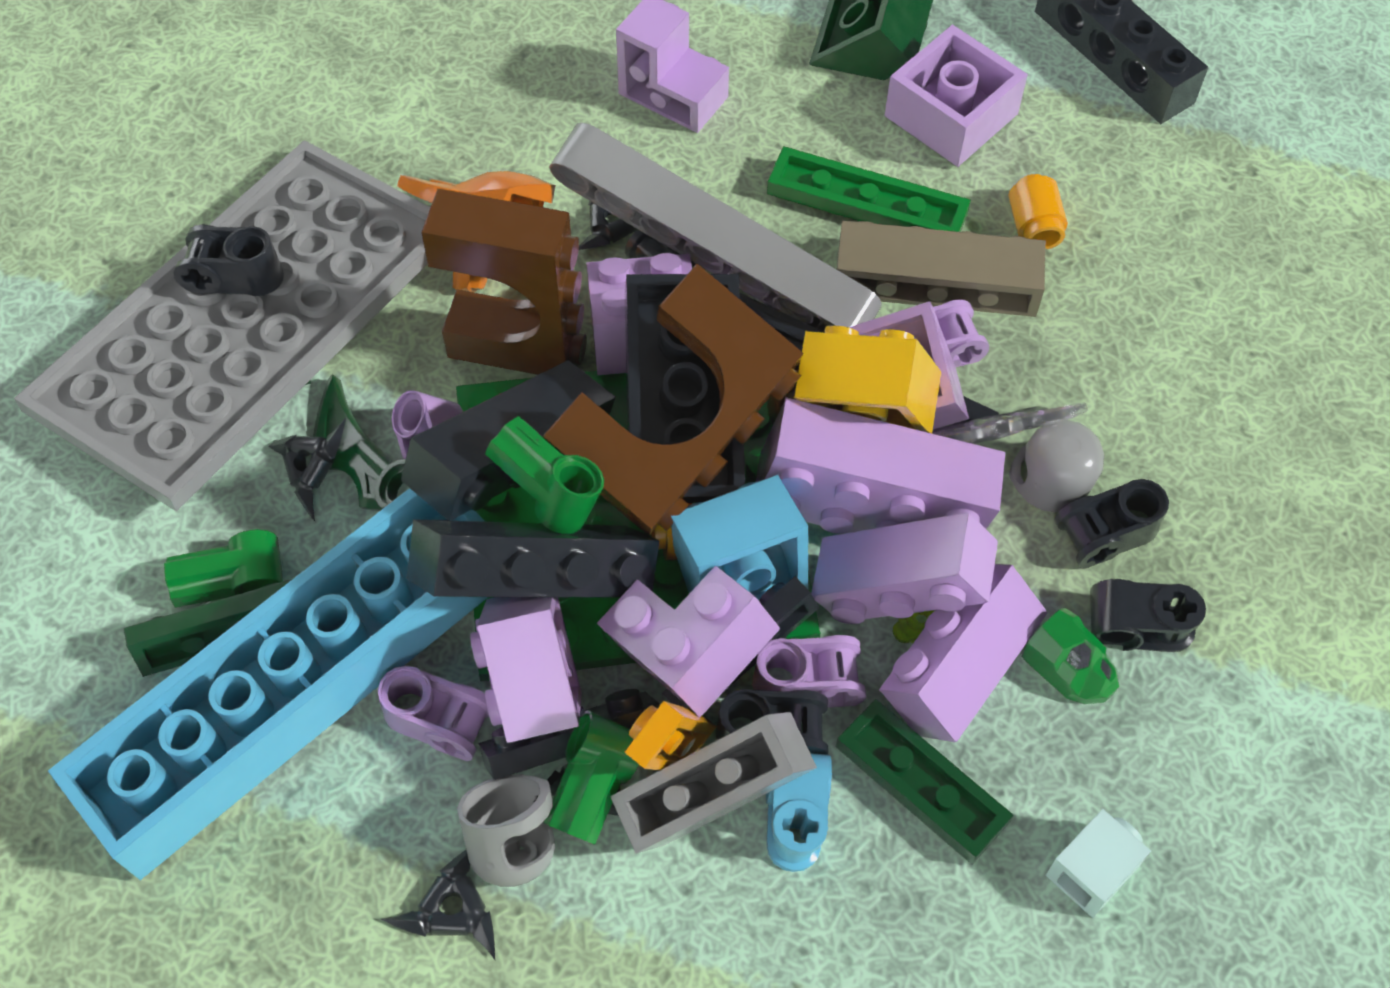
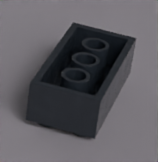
[625,274,745,503]

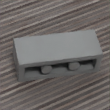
[610,712,817,853]

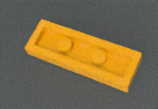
[625,701,717,770]

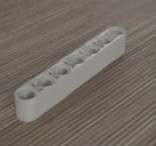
[549,123,882,332]

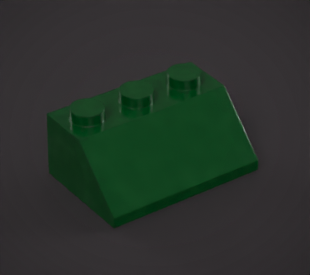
[809,0,933,81]

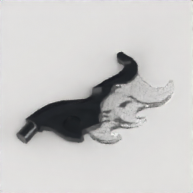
[932,402,1088,444]

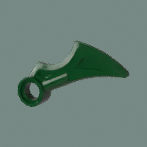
[313,374,406,511]

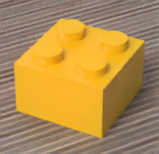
[794,326,941,434]

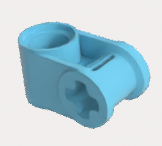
[766,753,832,872]

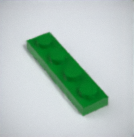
[767,146,971,232]

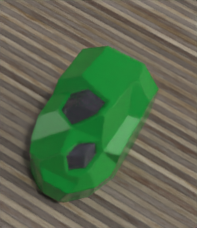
[1022,608,1119,704]

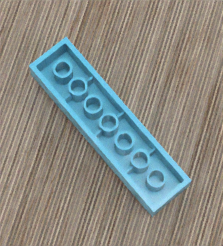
[48,488,488,880]

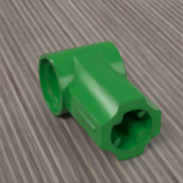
[485,416,605,534]
[164,529,283,608]
[543,711,639,845]

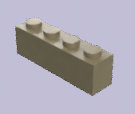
[836,221,1046,317]

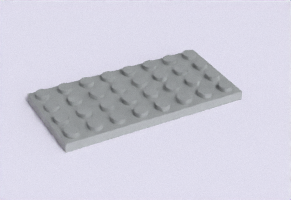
[14,140,431,512]

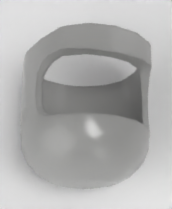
[1009,420,1105,513]
[457,774,555,887]

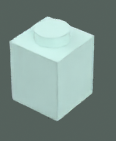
[1046,809,1151,918]

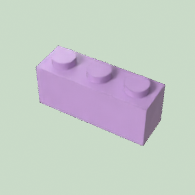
[811,512,998,624]
[879,564,1048,742]

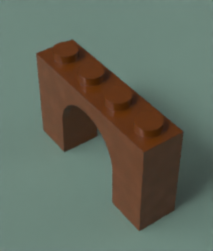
[421,188,587,375]
[543,264,804,536]

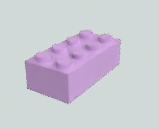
[756,397,1005,534]

